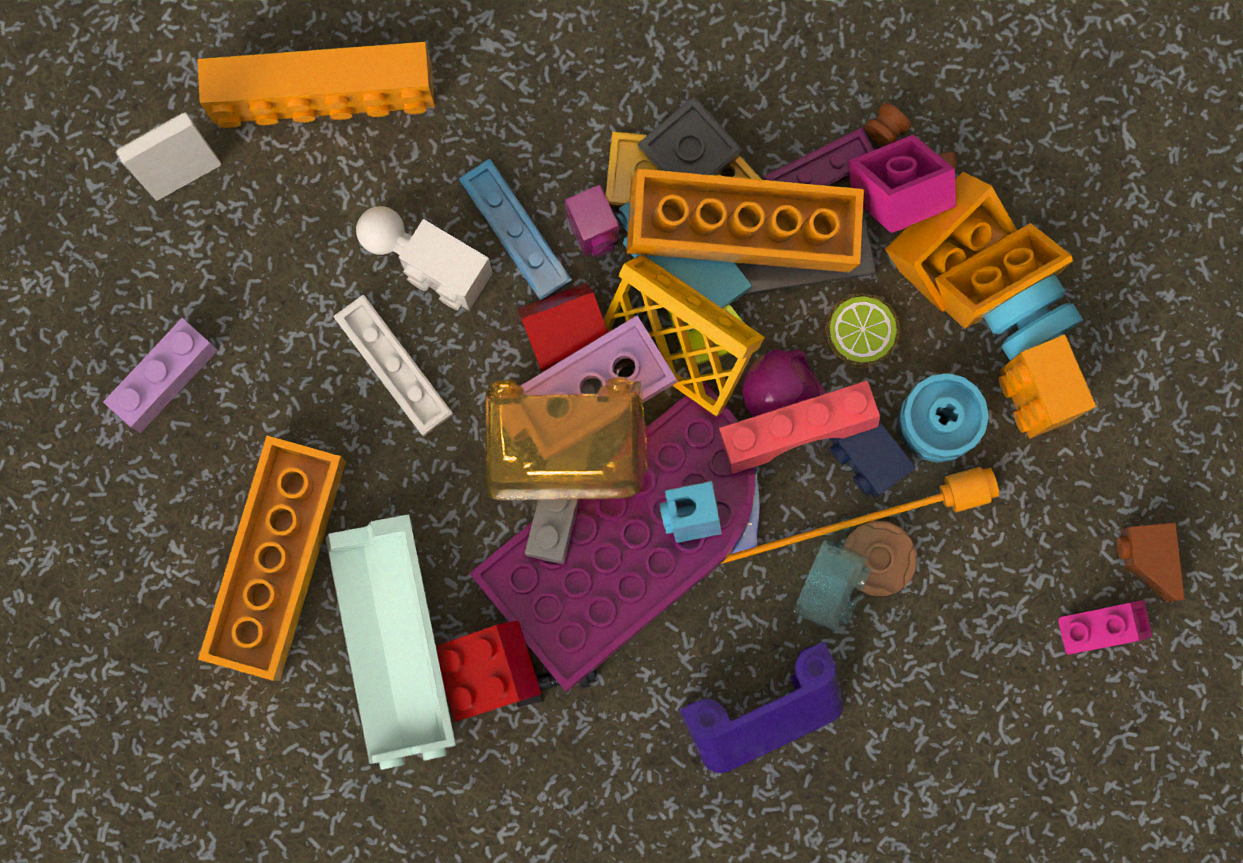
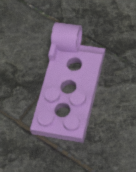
[494,315,678,460]

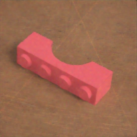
[719,380,880,474]

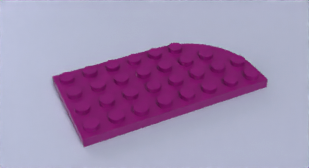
[469,381,755,692]

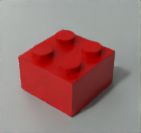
[436,620,541,722]

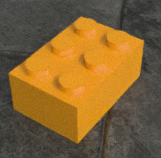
[999,334,1097,439]

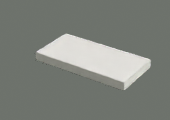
[116,113,222,201]

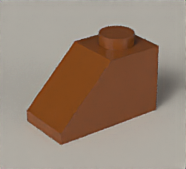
[1117,523,1185,602]

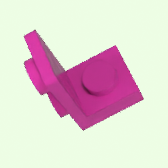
[1058,600,1153,655]

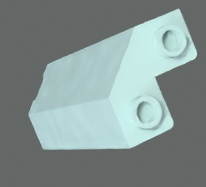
[325,514,456,770]

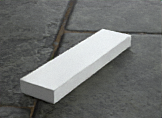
[333,294,453,437]

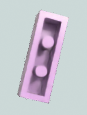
[103,318,218,433]

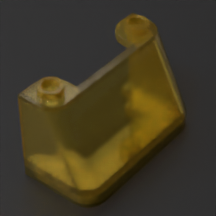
[486,377,649,500]

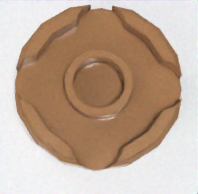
[841,521,917,597]

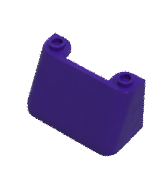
[678,642,844,773]

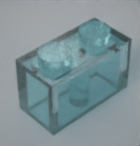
[793,539,872,631]

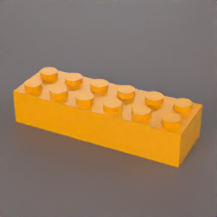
[197,42,435,128]
[627,168,864,272]
[198,436,346,681]

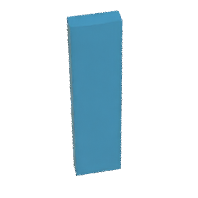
[459,159,572,300]

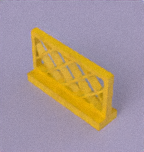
[603,255,765,417]

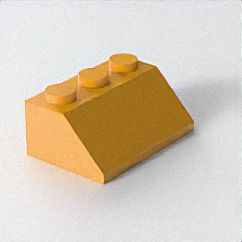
[885,172,1017,312]
[935,223,1073,329]

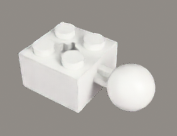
[356,206,493,311]

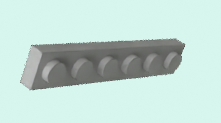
[525,378,602,564]

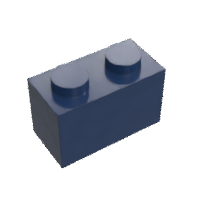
[829,421,916,499]

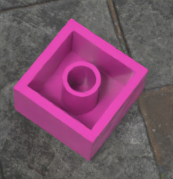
[849,135,956,233]

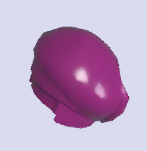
[742,349,826,417]

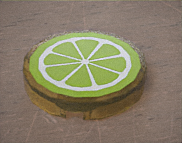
[824,293,901,369]

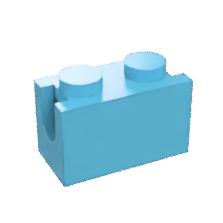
[660,482,722,543]

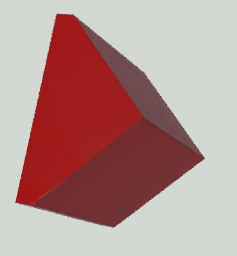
[517,282,608,372]

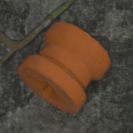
[864,103,911,147]

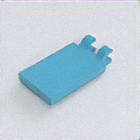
[616,201,752,332]

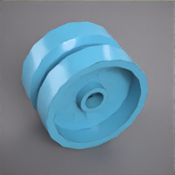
[983,274,1083,361]
[897,373,989,463]

